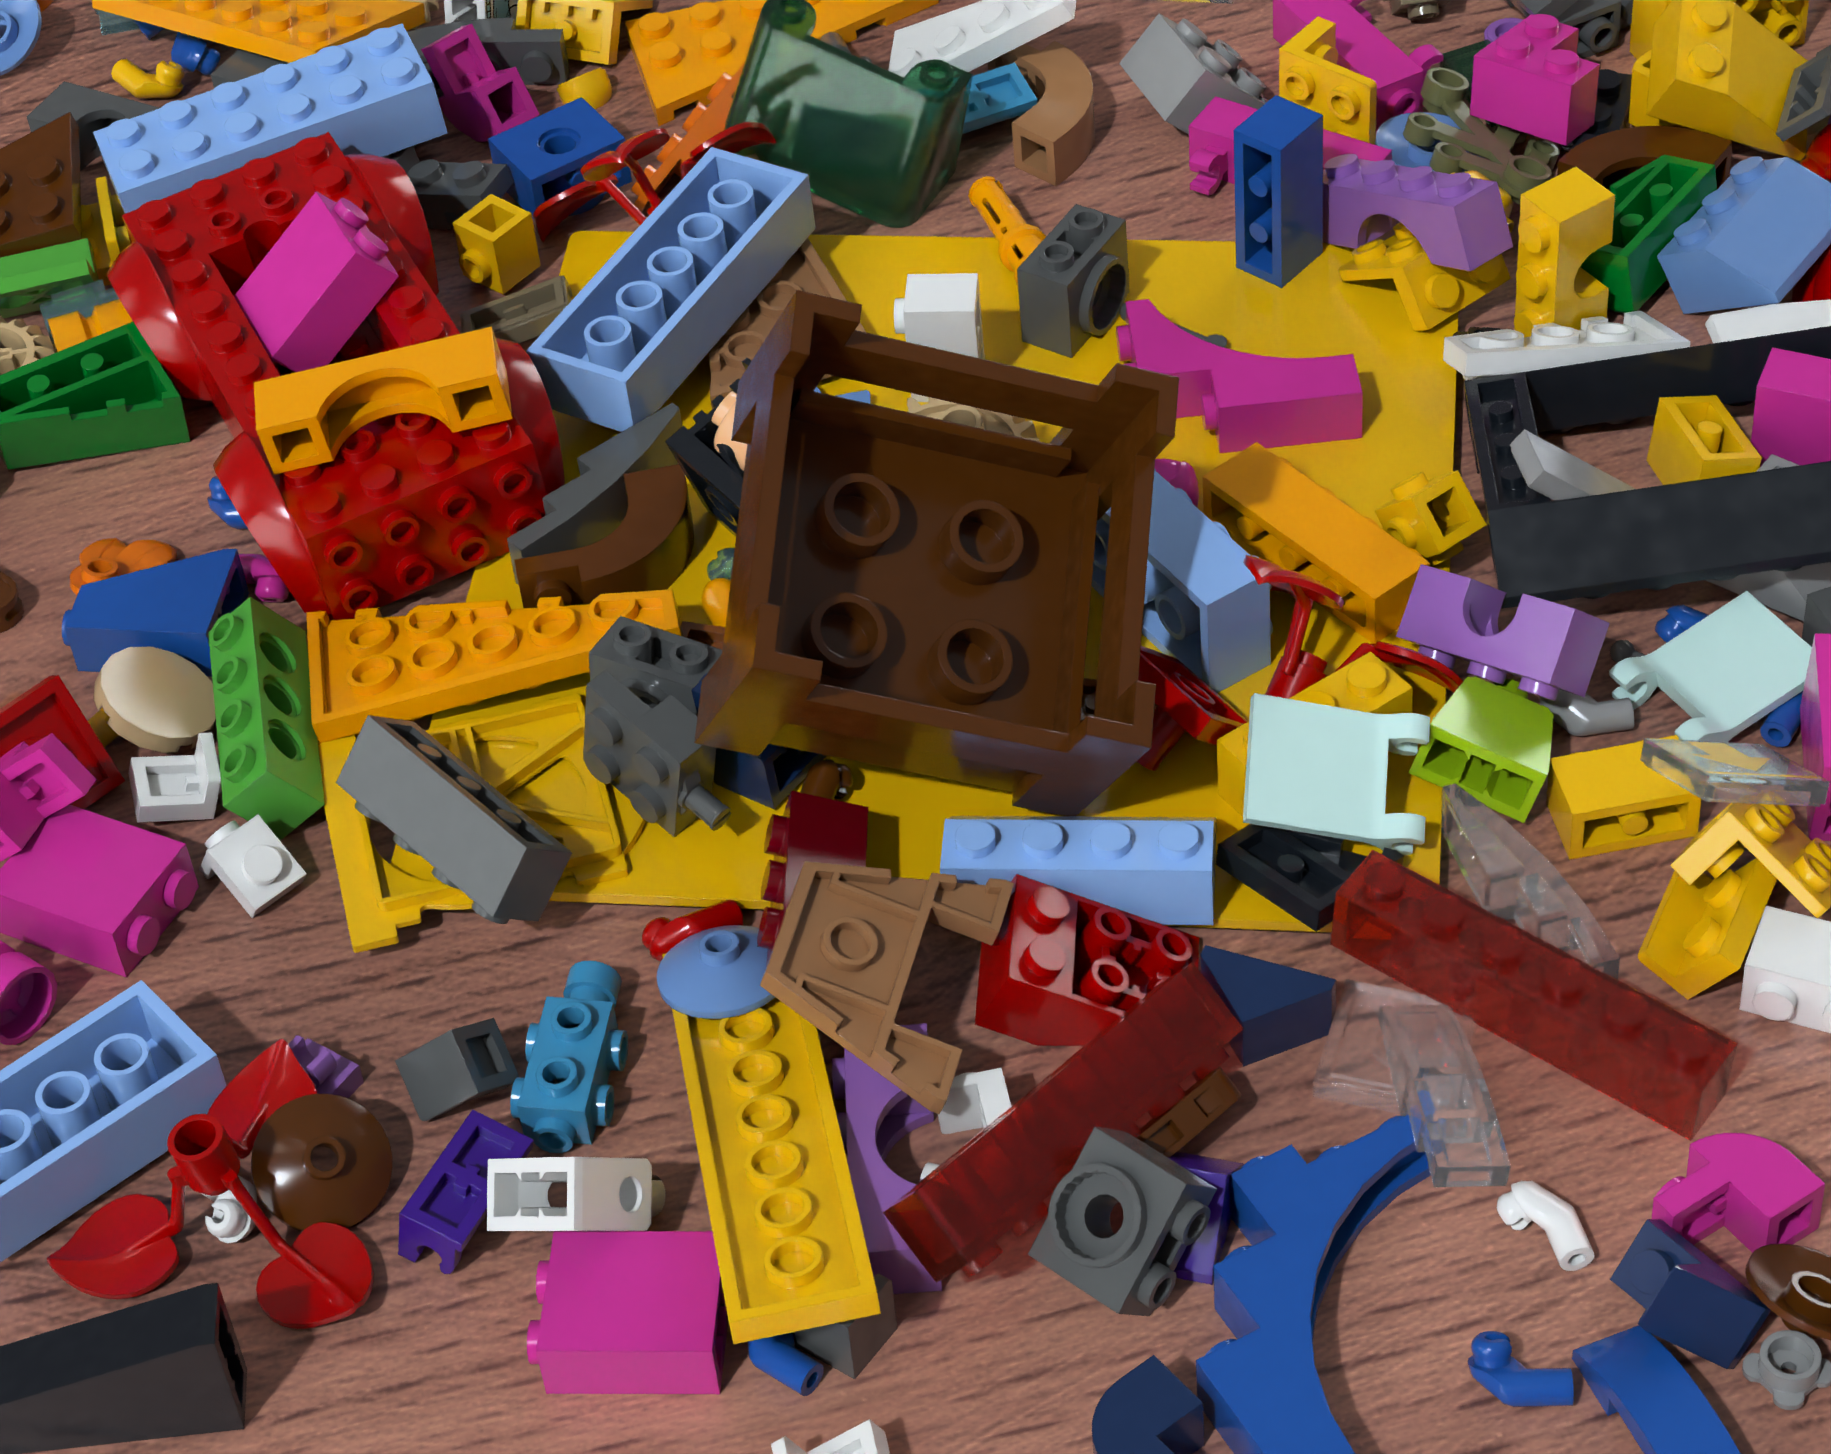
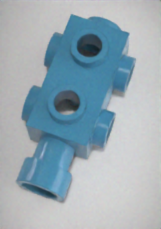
[510,961,628,1153]

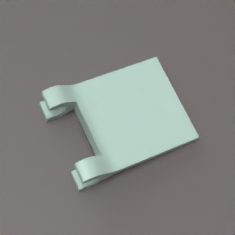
[1609,591,1812,772]
[1243,693,1430,855]

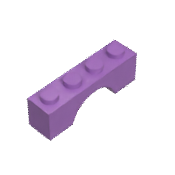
[1323,154,1513,271]
[832,1023,942,1294]

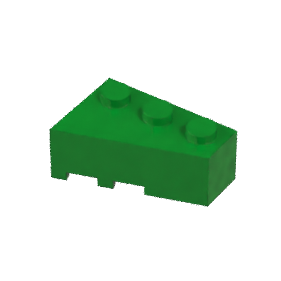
[1580,154,1717,313]
[0,322,191,470]

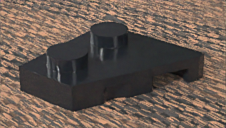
[1215,824,1404,932]

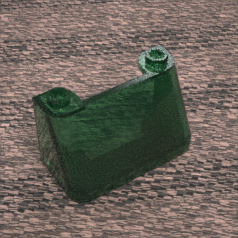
[724,0,973,228]

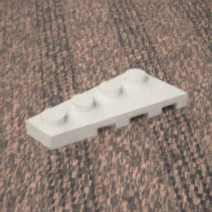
[886,0,1076,109]
[1443,310,1690,380]

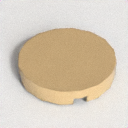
[93,647,216,753]

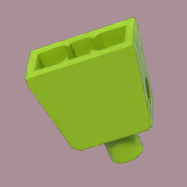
[1409,676,1554,823]

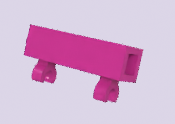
[1273,0,1444,133]
[1188,96,1392,195]

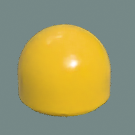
[557,67,612,109]

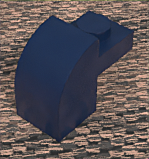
[1092,1355,1205,1454]

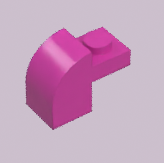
[421,23,540,142]
[0,733,97,862]
[1652,1133,1825,1253]

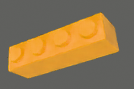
[1202,442,1430,644]

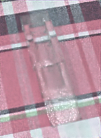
[1441,783,1620,1009]
[1378,1005,1511,1187]

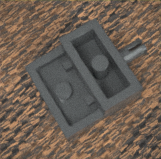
[583,670,731,837]

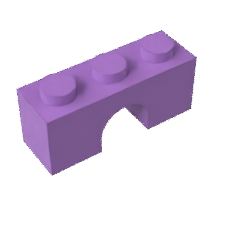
[1396,564,1610,701]

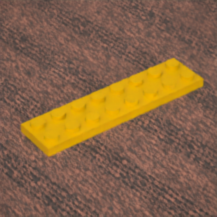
[662,953,881,1345]

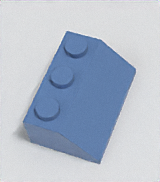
[1657,156,1831,314]

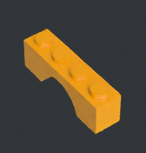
[254,326,512,475]

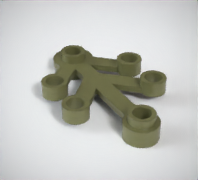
[1403,67,1560,204]

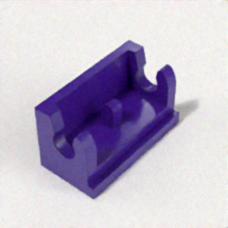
[398,1109,534,1274]

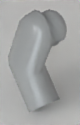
[1539,690,1634,736]

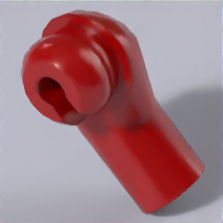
[642,900,743,961]

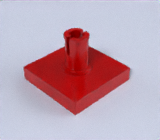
[1136,646,1248,771]
[0,675,125,809]

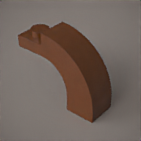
[1557,126,1733,191]
[514,464,694,608]

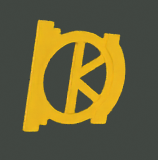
[318,693,646,953]

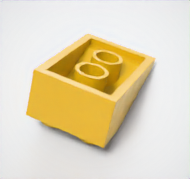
[1646,0,1807,161]

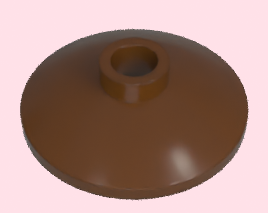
[251,1094,393,1231]
[1745,1244,1831,1341]

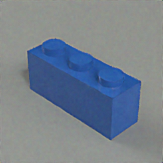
[1234,95,1323,288]

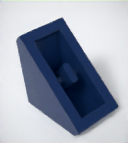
[1200,945,1336,1067]

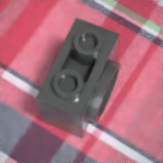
[1017,204,1129,358]
[589,616,722,717]
[1028,1126,1217,1316]

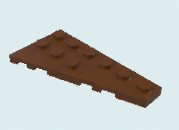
[0,112,82,258]

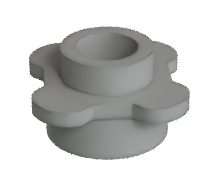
[1742,1330,1831,1410]

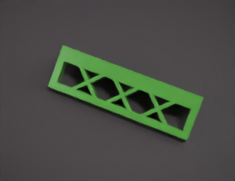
[0,238,102,318]

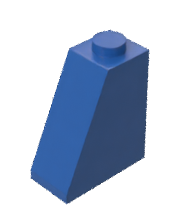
[62,549,249,677]

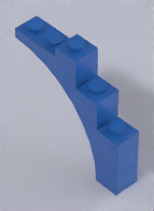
[1196,1104,1445,1454]

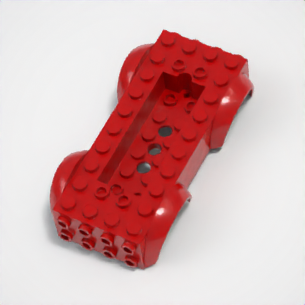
[107,132,565,620]

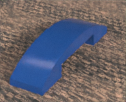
[1572,1325,1741,1454]

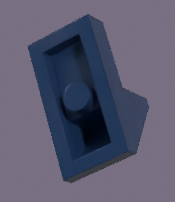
[1610,1219,1771,1369]

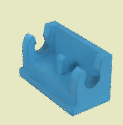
[915,62,1038,160]

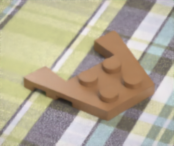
[760,861,1014,1114]

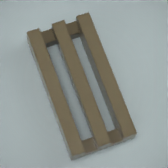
[460,275,572,343]

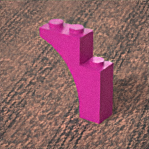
[1116,299,1363,453]

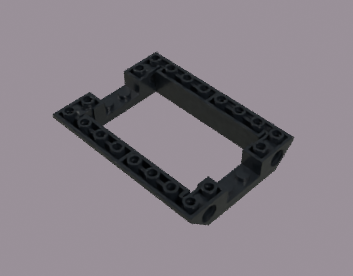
[1464,326,1831,609]

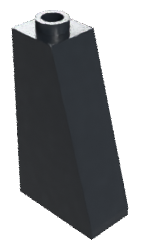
[0,1283,247,1454]

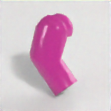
[239,554,289,603]

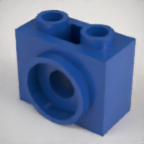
[488,97,632,218]

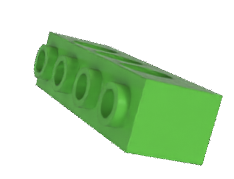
[208,597,325,840]

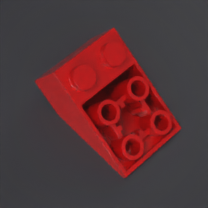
[975,874,1199,1047]

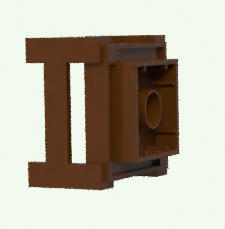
[694,290,1179,816]

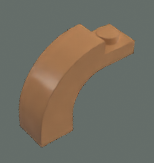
[988,40,1095,186]

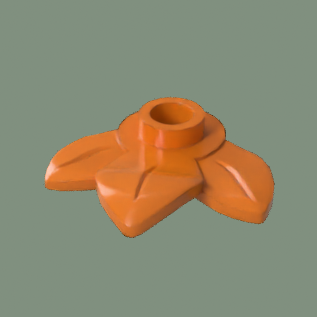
[70,538,177,597]

